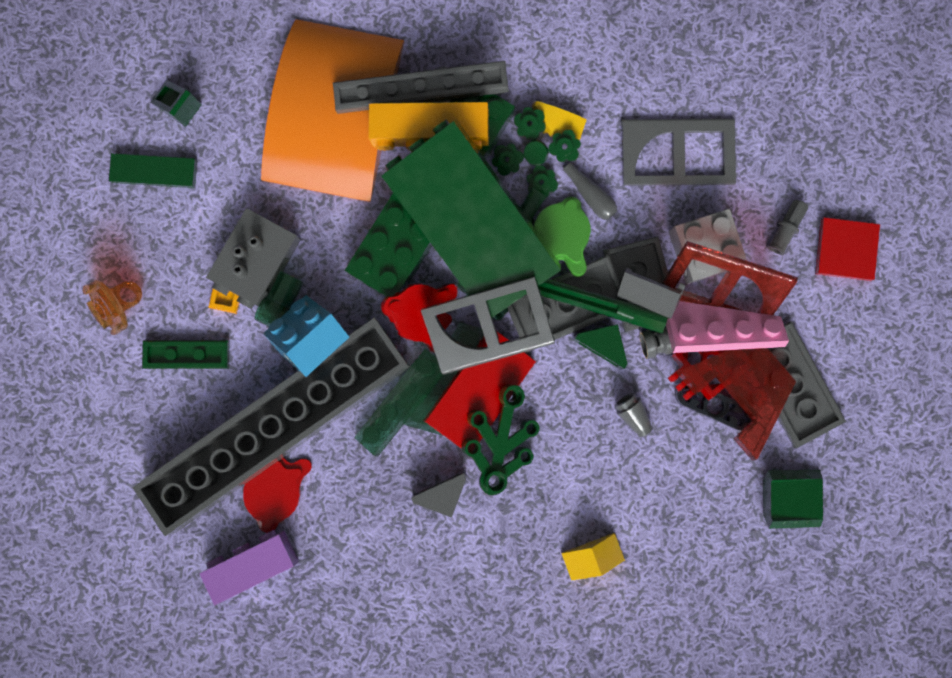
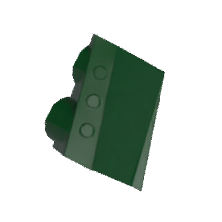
[763,469,823,529]

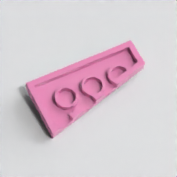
[666,301,789,353]

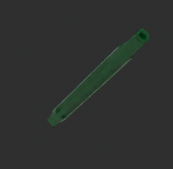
[538,279,668,333]

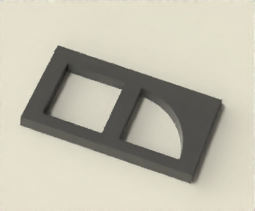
[621,118,736,186]
[421,276,555,375]

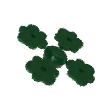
[492,107,581,198]

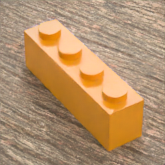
[369,102,489,151]

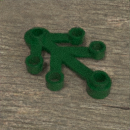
[462,384,539,495]

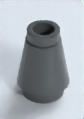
[615,393,653,437]

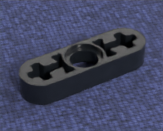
[675,386,756,431]

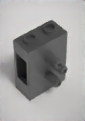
[206,208,301,309]

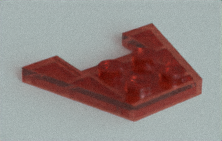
[676,348,796,461]

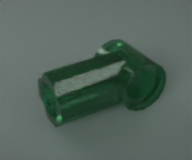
[254,271,304,327]

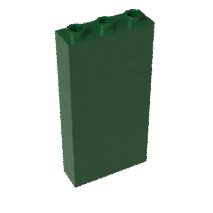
[381,119,561,317]

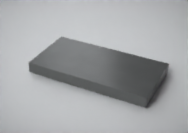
[507,255,628,353]
[740,321,846,449]

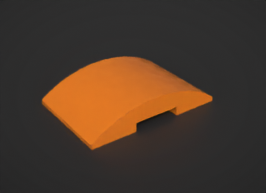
[261,19,404,202]

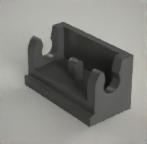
[617,263,685,319]

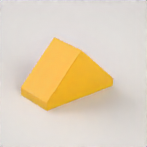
[561,533,625,581]

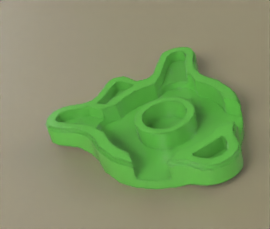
[534,197,591,277]

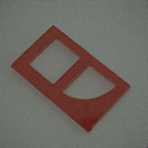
[662,241,798,315]

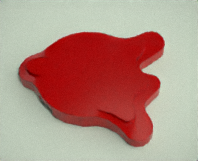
[381,284,458,353]
[243,457,312,533]

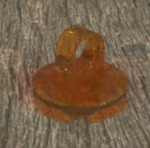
[82,280,142,335]

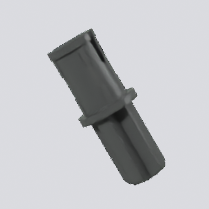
[767,200,808,255]

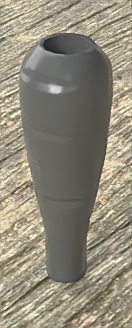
[563,163,617,220]

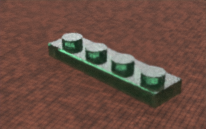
[354,349,443,457]

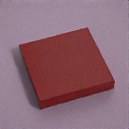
[815,217,880,281]

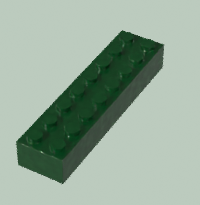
[344,94,515,297]

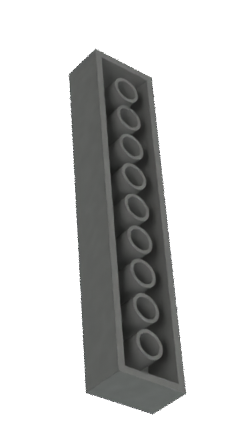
[132,318,411,536]

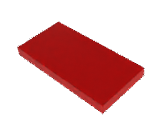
[423,331,536,452]

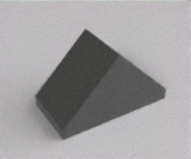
[411,472,467,518]

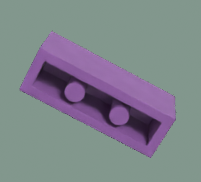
[199,530,299,606]

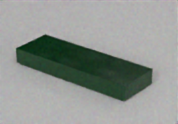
[108,153,198,188]
[142,340,230,369]

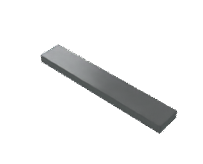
[333,61,509,114]

